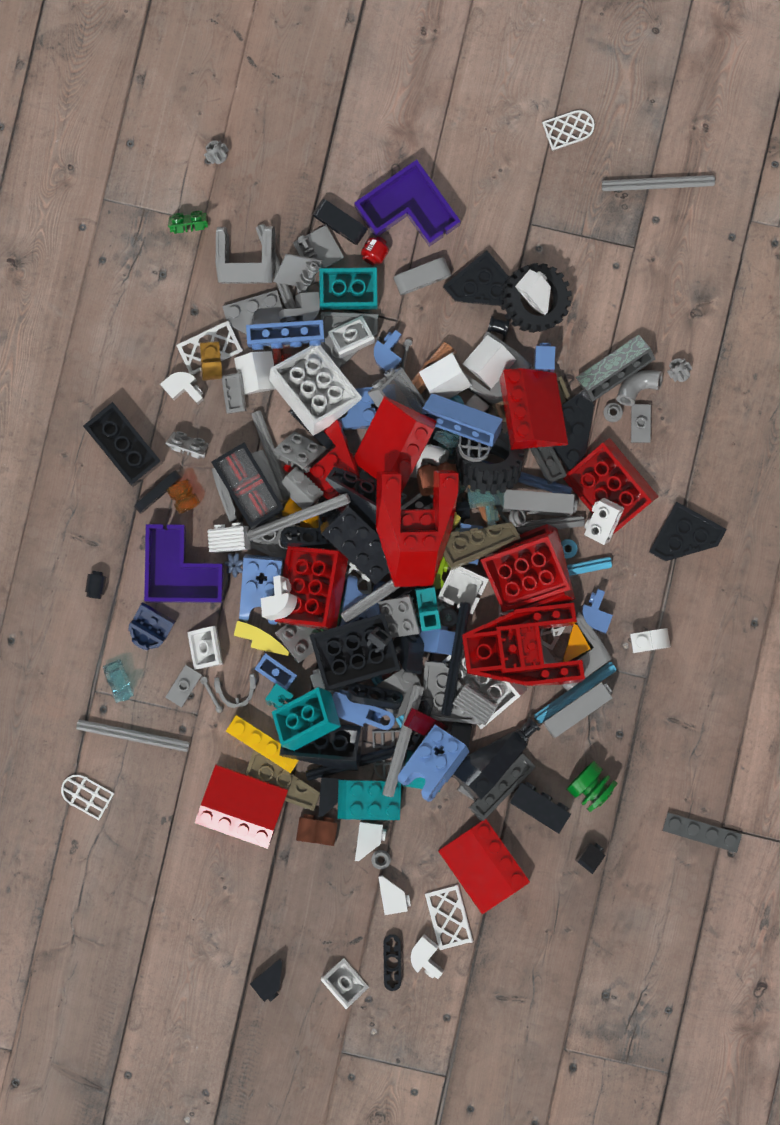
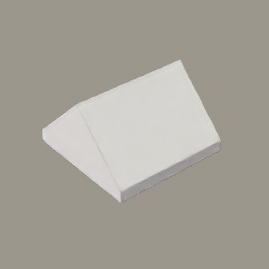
[328,316,375,359]
[462,335,516,389]
[234,351,276,395]
[419,353,472,399]
[187,626,224,670]
[320,958,369,1009]

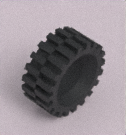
[500,263,572,333]
[454,428,524,495]

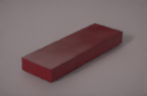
[404,708,449,736]

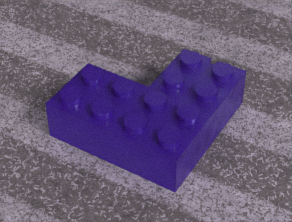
[354,159,461,247]
[144,524,224,603]

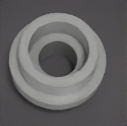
[603,403,623,422]
[509,510,526,527]
[371,850,391,869]

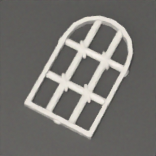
[61,775,114,820]

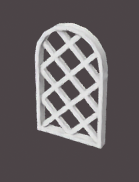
[542,110,595,151]

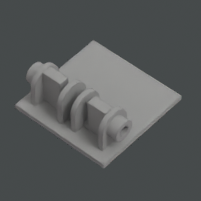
[293,225,344,273]
[273,254,322,294]
[165,431,209,459]
[273,431,326,473]
[378,594,421,638]
[275,624,319,663]

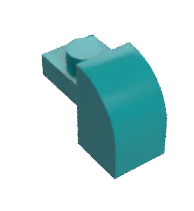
[415,585,441,631]

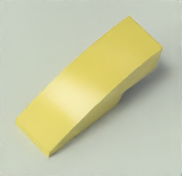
[234,621,290,656]

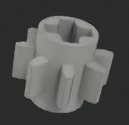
[204,140,229,164]
[667,358,692,382]

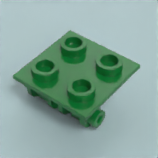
[168,211,208,234]

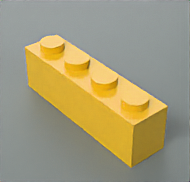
[226,715,299,773]

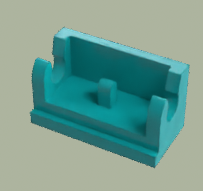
[265,684,295,709]

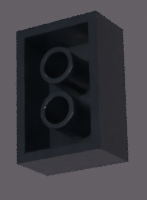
[508,782,571,834]

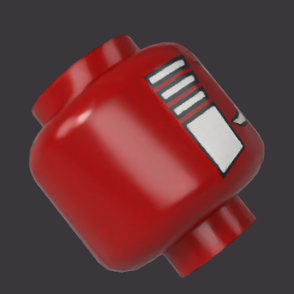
[361,236,389,266]

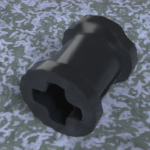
[487,315,510,336]
[515,717,540,742]

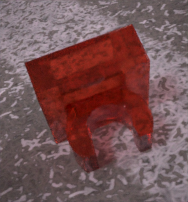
[273,348,291,366]

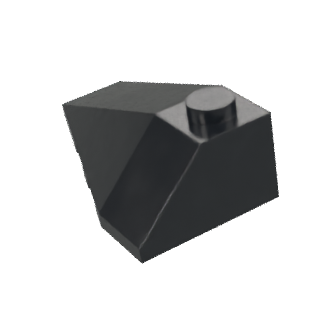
[325,467,407,527]
[280,724,362,771]
[453,731,528,800]

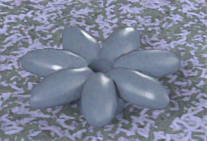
[224,553,243,578]

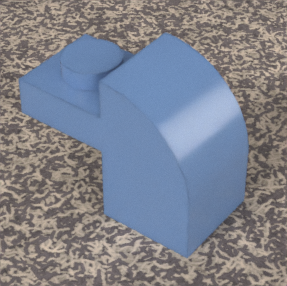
[374,330,402,372]
[582,589,613,634]

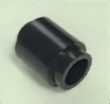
[85,571,107,599]

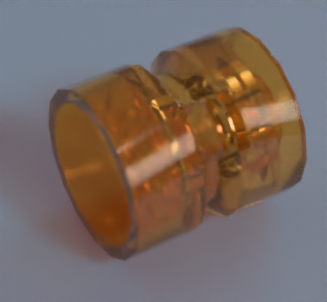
[167,479,201,514]

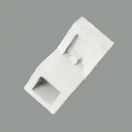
[160,372,204,405]
[261,575,297,621]
[630,628,671,653]
[411,934,444,979]

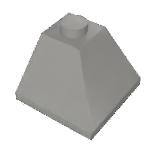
[375,669,422,719]

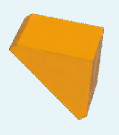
[562,624,591,662]

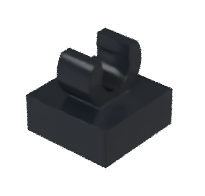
[455,497,470,520]
[367,626,393,653]

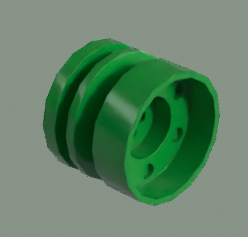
[566,761,618,812]

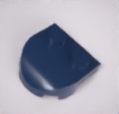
[128,602,176,650]

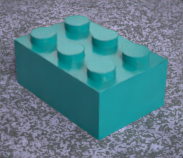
[319,268,378,310]
[272,687,341,751]
[338,780,401,820]

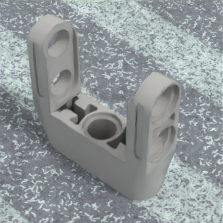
[215,226,276,284]
[465,332,532,405]
[211,450,284,522]
[541,612,612,691]

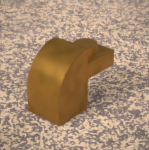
[200,341,222,381]

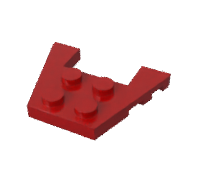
[283,420,360,500]

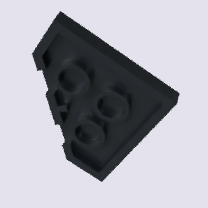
[443,250,522,306]
[552,390,594,470]
[648,502,727,562]

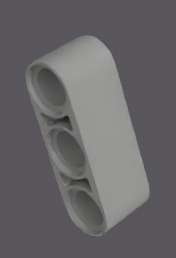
[393,257,451,295]

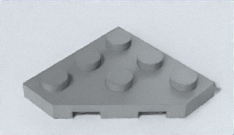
[222,290,290,351]
[321,312,378,369]
[421,660,476,724]

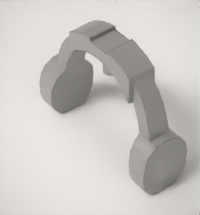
[214,673,256,708]

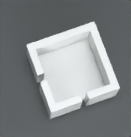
[437,566,489,615]

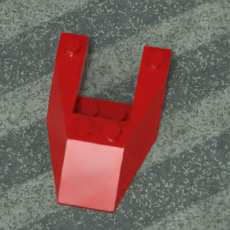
[376,470,459,587]
[462,603,585,686]

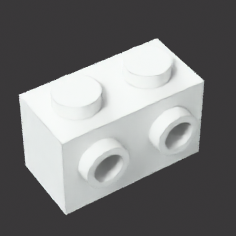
[584,498,624,545]

